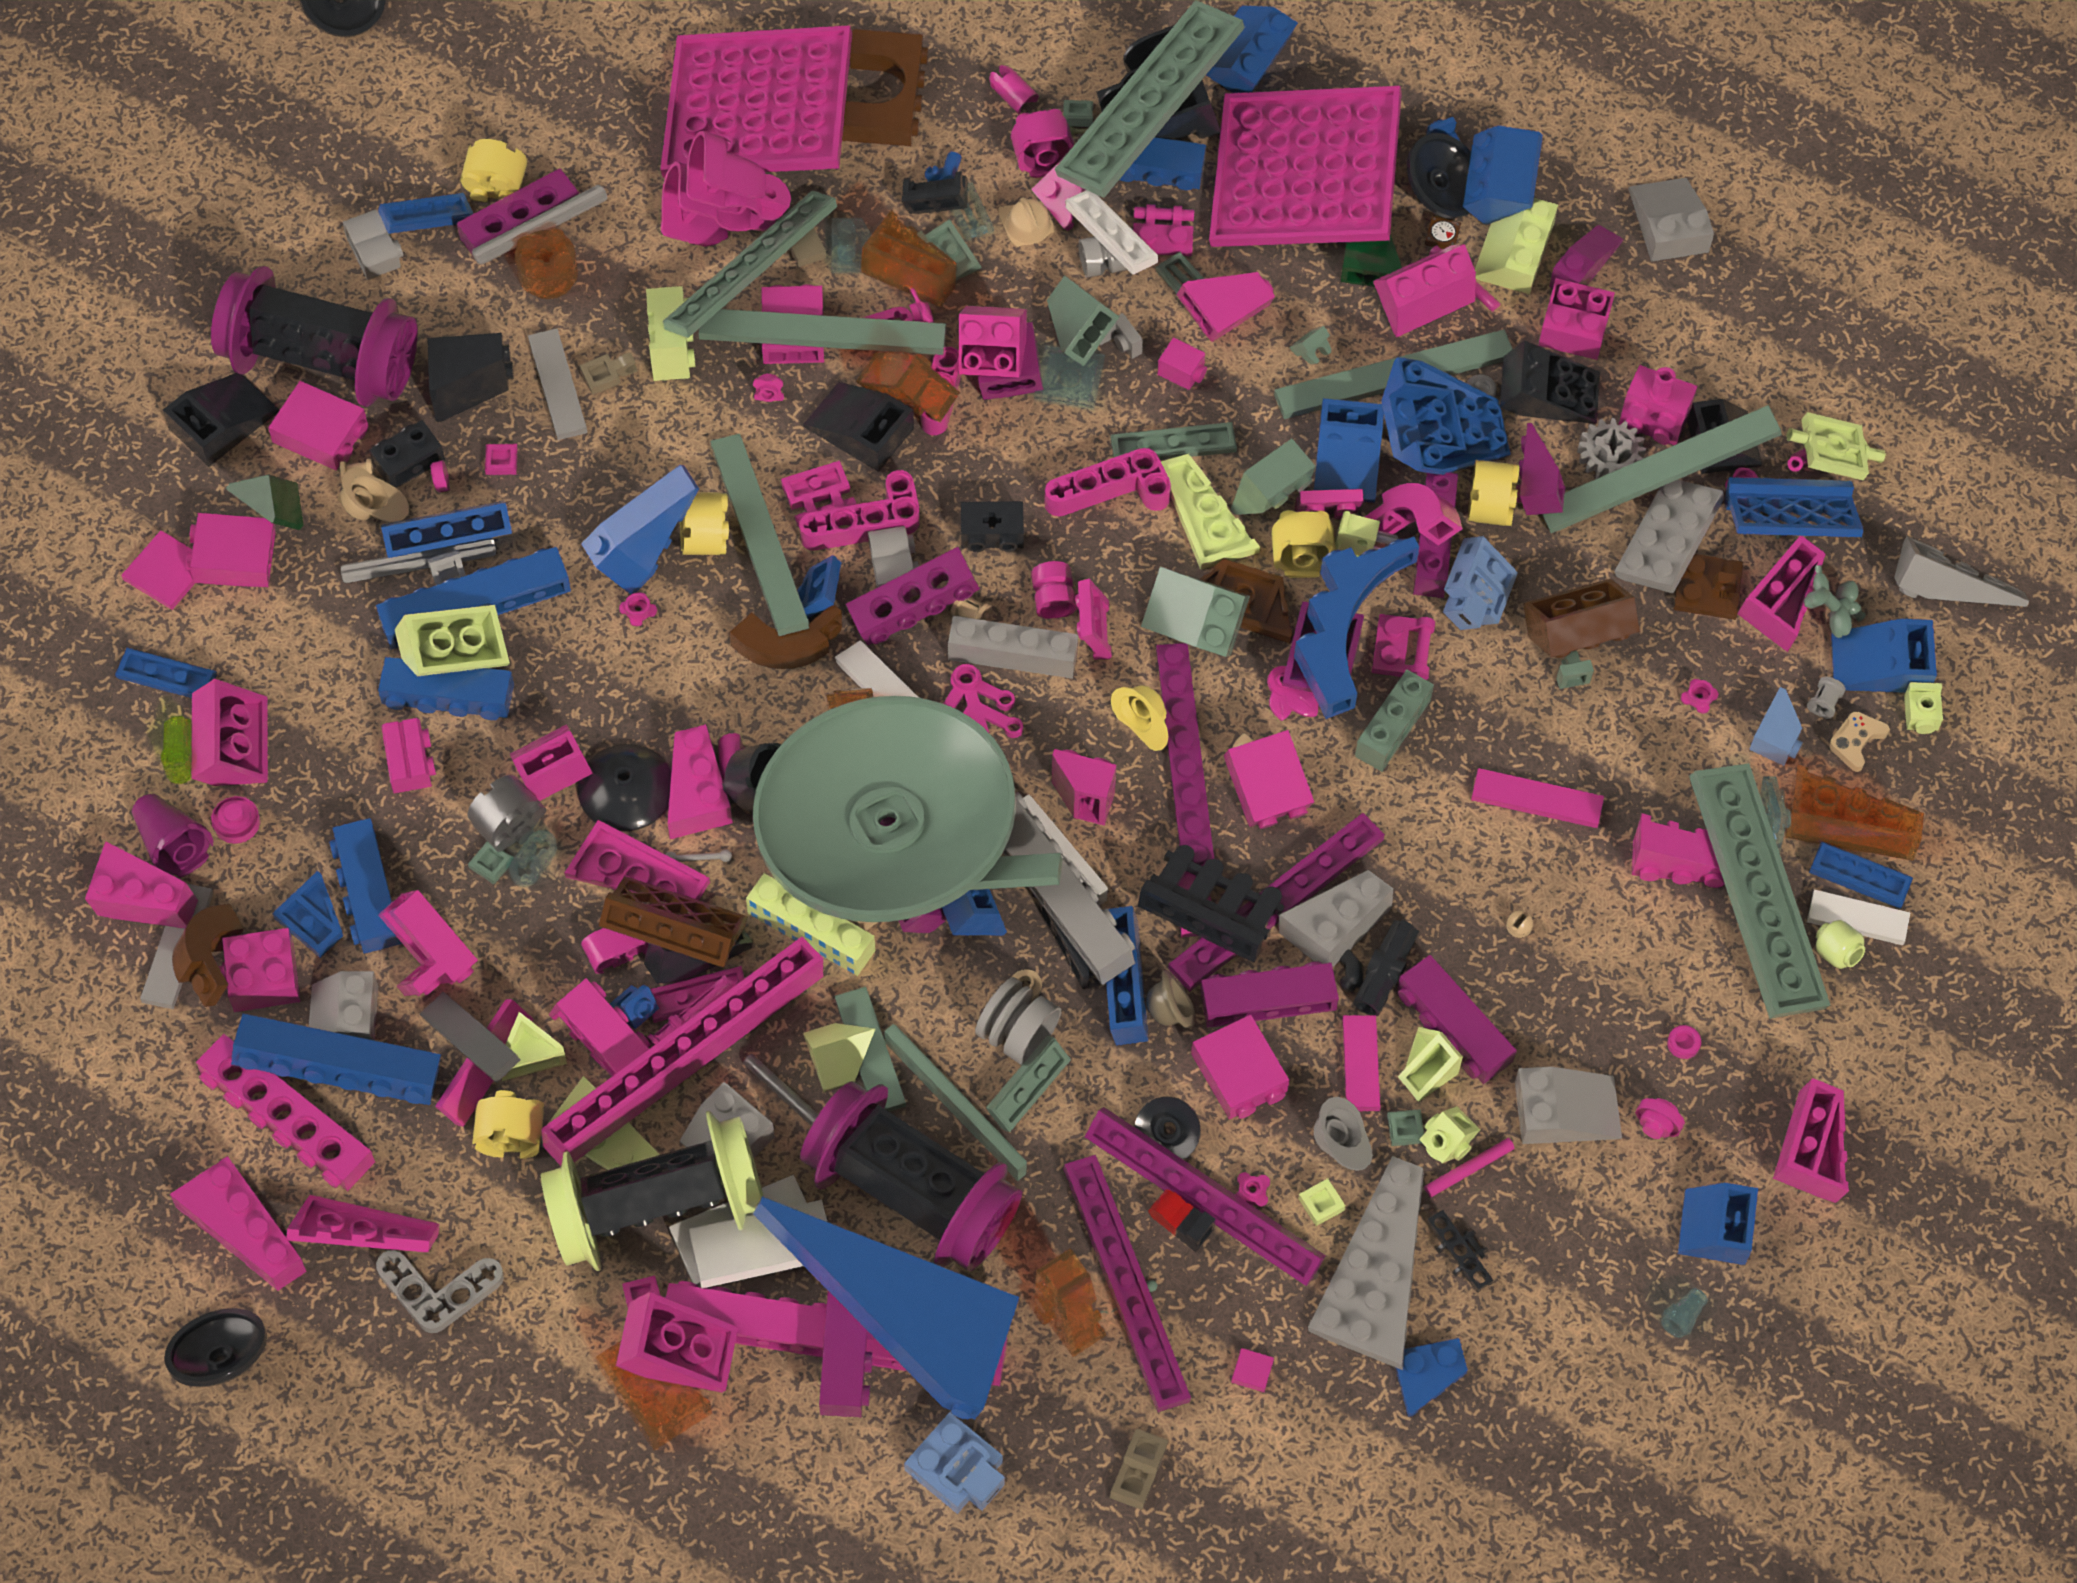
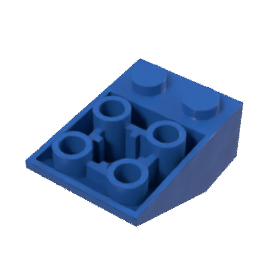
[1314,398,1384,503]
[1831,619,1937,693]

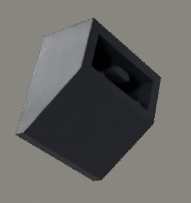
[1687,399,1762,474]

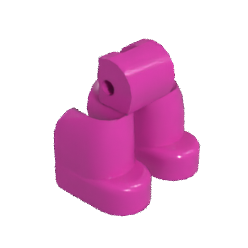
[661,131,791,247]

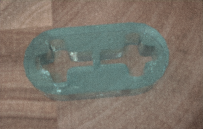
[509,830,557,887]

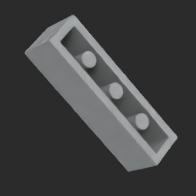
[948,616,1079,679]

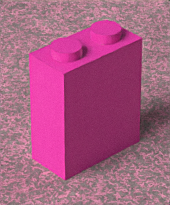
[761,284,824,364]
[268,381,368,471]
[186,513,276,587]
[1223,730,1314,829]
[1191,1015,1289,1120]

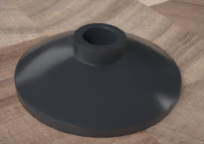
[1135,1096,1201,1159]

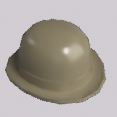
[1146,969,1196,1028]

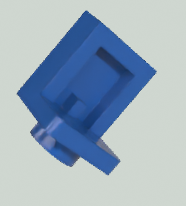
[610,984,660,1029]

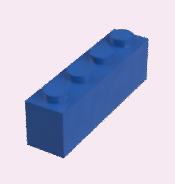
[1119,137,1206,191]
[381,500,512,558]
[378,657,514,720]
[329,818,402,954]
[1102,906,1149,1046]

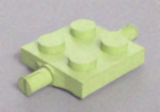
[1786,412,1886,480]

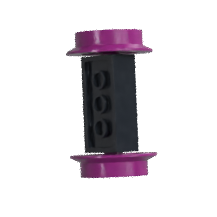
[211,266,418,407]
[800,1081,1022,1272]

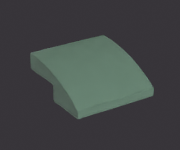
[897,219,982,293]

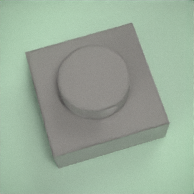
[427,550,466,586]

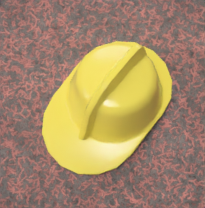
[1111,685,1169,751]

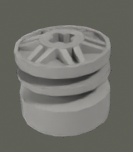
[975,977,1061,1065]

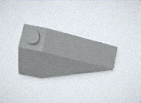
[1894,536,2029,607]

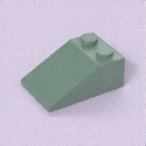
[1230,438,1316,515]
[1141,567,1250,657]

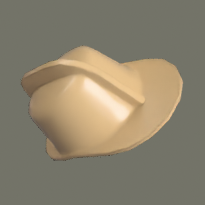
[998,197,1054,247]
[338,468,409,522]

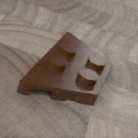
[1200,559,1292,644]

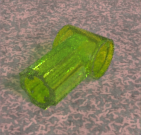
[160,716,192,784]

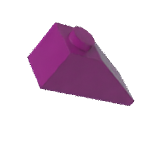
[1549,224,1624,288]

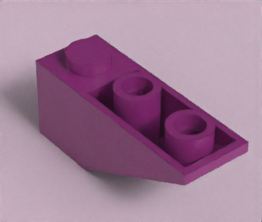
[1516,423,1565,515]

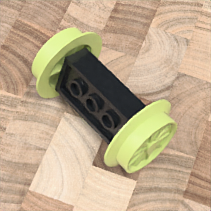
[541,1111,764,1271]

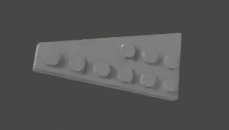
[1308,1156,1424,1370]

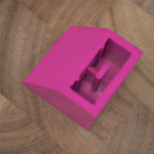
[1538,278,1615,360]
[959,306,1027,378]
[510,724,593,801]
[1051,749,1117,826]

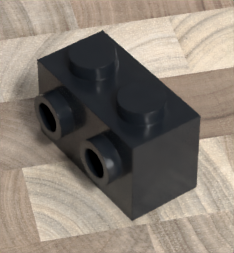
[369,420,445,488]

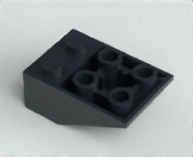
[1500,340,1600,424]
[163,373,280,467]
[803,382,914,472]

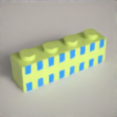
[746,873,875,976]

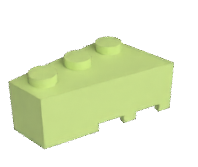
[646,286,695,381]

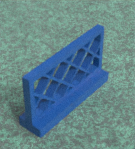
[1724,477,1863,537]

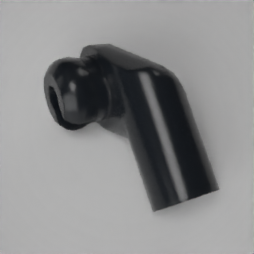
[1339,949,1364,993]

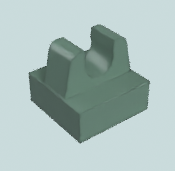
[1289,326,1332,365]
[1556,650,1594,689]

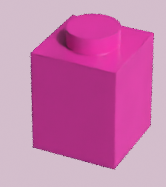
[1158,337,1207,390]

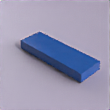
[115,648,217,698]

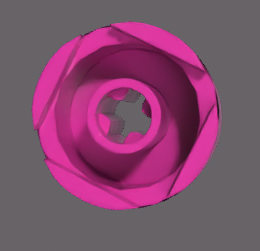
[1011,109,1075,178]

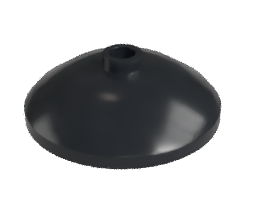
[299,0,386,37]
[1407,133,1471,219]
[577,744,672,831]
[164,1308,267,1387]

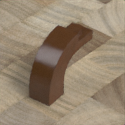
[729,605,842,669]
[172,904,244,1007]

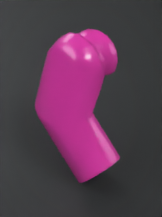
[1788,448,1808,471]

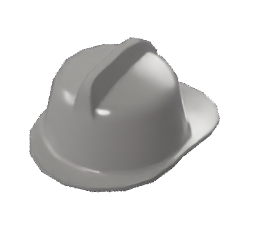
[1313,1097,1373,1171]

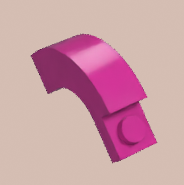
[1365,483,1463,546]

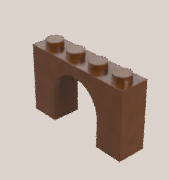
[842,29,928,146]

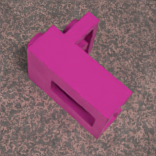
[378,890,478,996]

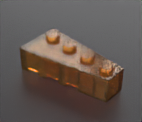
[1785,764,1924,861]

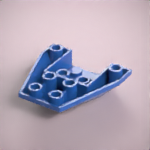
[1381,357,1511,475]

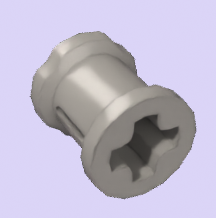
[1807,676,1846,719]

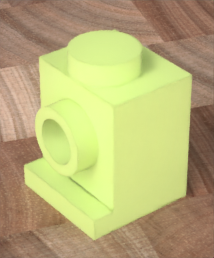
[1904,682,1943,734]

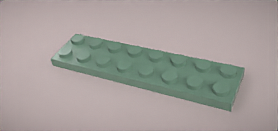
[1055,0,1245,198]
[1689,763,1831,1019]

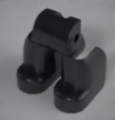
[1096,25,1221,140]

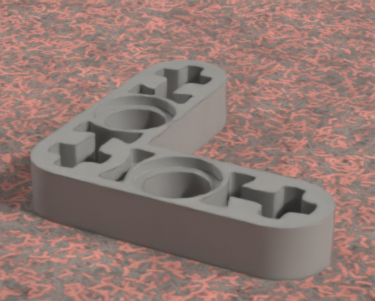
[376,1250,504,1333]

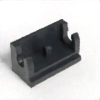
[902,171,968,214]

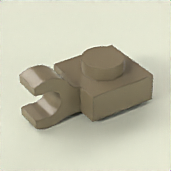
[580,352,638,395]

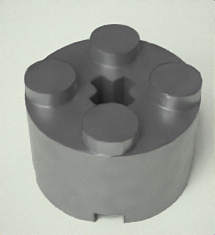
[467,775,546,852]

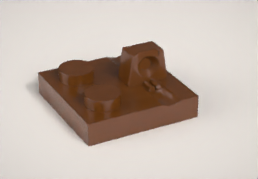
[1673,554,1743,620]

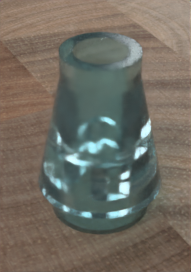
[1661,1288,1708,1338]

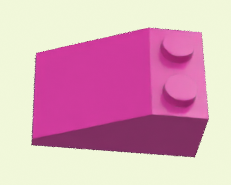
[616,1292,738,1392]

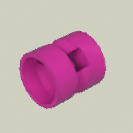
[1031,561,1077,619]

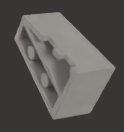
[1279,870,1393,967]

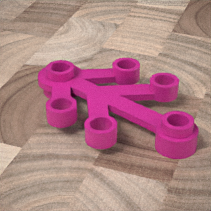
[943,664,1023,738]

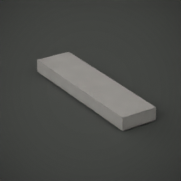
[528,328,588,440]
[140,883,213,1010]

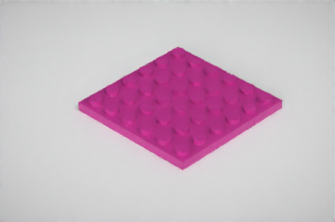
[660,25,852,178]
[1209,86,1402,247]

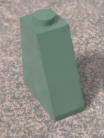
[1047,275,1120,366]

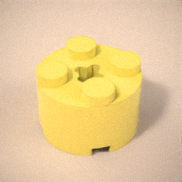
[460,139,527,202]
[1468,460,1520,526]
[680,492,729,555]
[1272,510,1336,578]
[472,1090,544,1159]

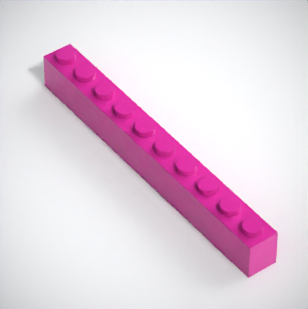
[541,937,823,1166]
[666,1281,1007,1386]

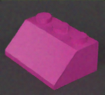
[1373,244,1476,337]
[191,679,268,786]

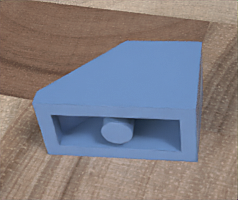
[1749,687,1803,766]

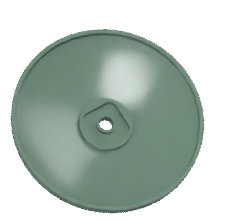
[753,696,1016,922]

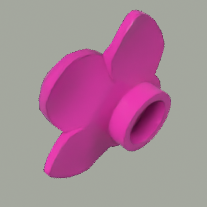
[909,287,934,323]
[1267,666,1318,721]

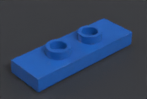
[378,193,474,234]
[1809,841,1913,909]

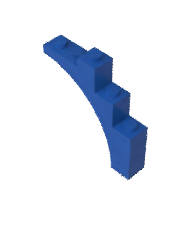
[1294,537,1420,719]

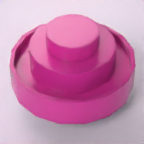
[211,796,261,844]
[1635,1098,1685,1139]

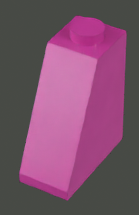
[1177,272,1275,342]

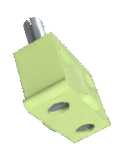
[1335,511,1398,557]

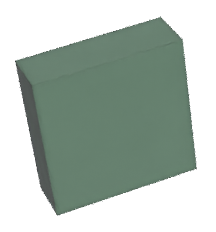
[1063,100,1093,127]
[468,841,514,884]
[1387,1109,1424,1146]

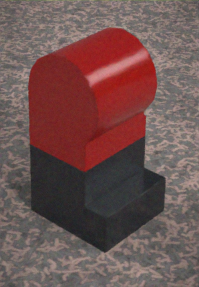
[1148,1189,1216,1252]

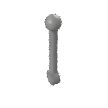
[665,849,732,862]

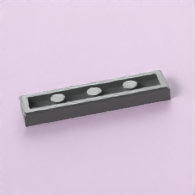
[419,992,521,1083]

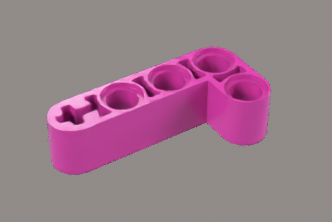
[1044,448,1171,517]
[799,470,920,551]

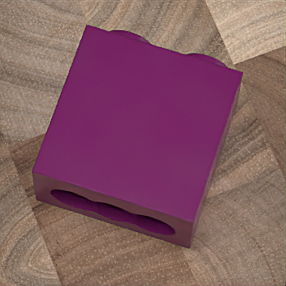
[978,322,1044,400]

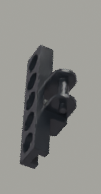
[1427,1210,1494,1293]

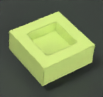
[1298,1179,1346,1226]

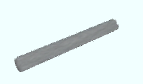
[472,185,608,265]
[341,538,496,583]

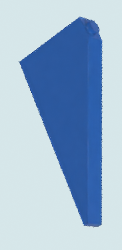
[753,1197,1019,1419]

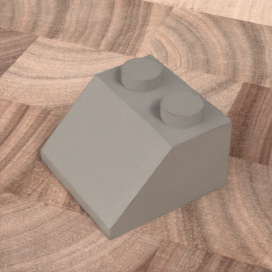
[309,971,378,1040]
[680,1082,775,1158]

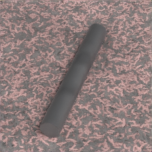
[743,1054,819,1126]

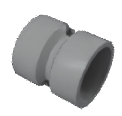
[1078,237,1127,278]

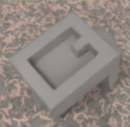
[1100,313,1142,359]

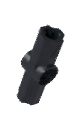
[1353,920,1419,1016]

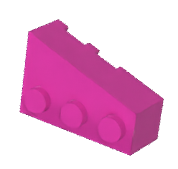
[1738,536,1826,652]
[667,724,732,839]
[1632,813,1725,888]
[85,841,198,929]
[548,978,651,1076]
[1773,1078,1849,1203]

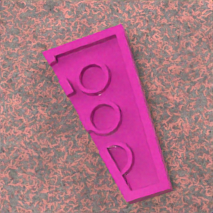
[564,820,710,902]
[286,1195,440,1253]

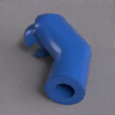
[924,152,962,182]

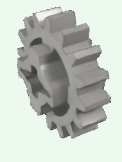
[1577,418,1646,479]

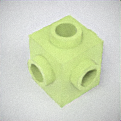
[1419,1106,1480,1163]

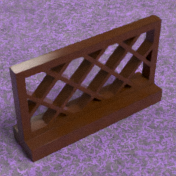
[599,876,748,968]

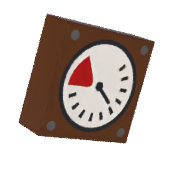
[1425,216,1461,249]

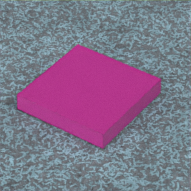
[121,530,195,610]

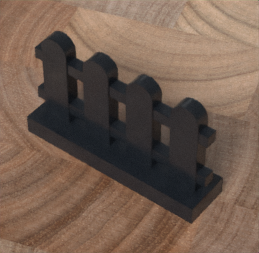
[1138,845,1285,963]

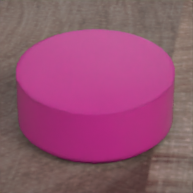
[431,460,450,493]
[1667,1025,1702,1059]

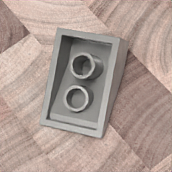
[1628,178,1714,262]
[1515,1067,1622,1144]

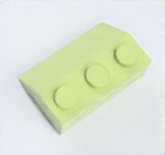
[1475,198,1558,295]
[395,605,510,676]

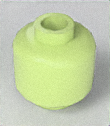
[1816,920,1865,969]

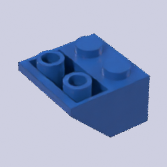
[942,889,1007,936]
[1678,1182,1758,1265]

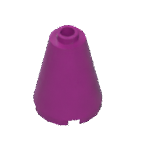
[132,794,214,878]

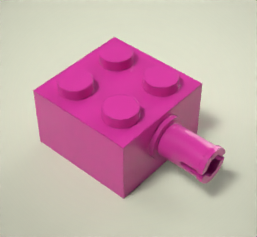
[1619,365,1698,445]
[218,928,300,1012]

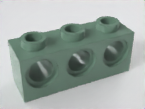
[1355,669,1434,772]

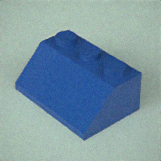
[1206,5,1298,93]
[1463,125,1543,225]

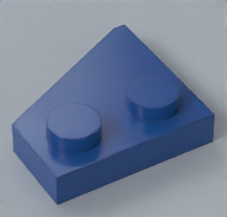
[797,555,842,619]
[272,871,344,958]
[1395,1338,1468,1417]

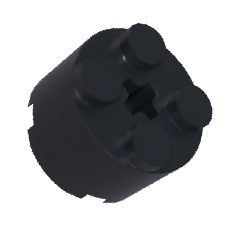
[722,743,782,812]

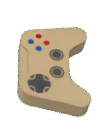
[1829,712,1890,772]

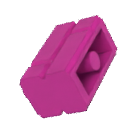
[381,718,436,793]

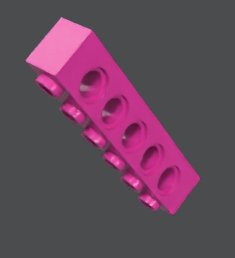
[196,1034,375,1191]

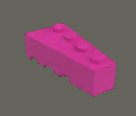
[170,1156,307,1291]

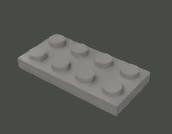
[1615,480,1724,593]

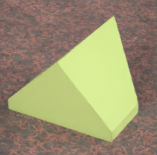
[502,1012,567,1081]
[803,1023,875,1092]
[1398,1027,1463,1102]

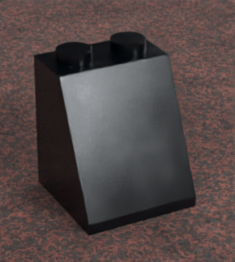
[427,333,514,422]

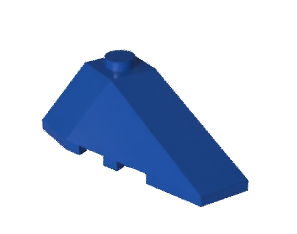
[581,464,699,594]

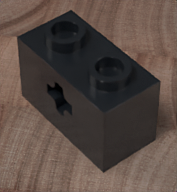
[961,501,1024,552]

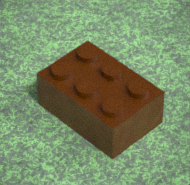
[1523,578,1640,658]

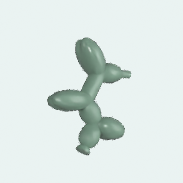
[1804,565,1866,638]

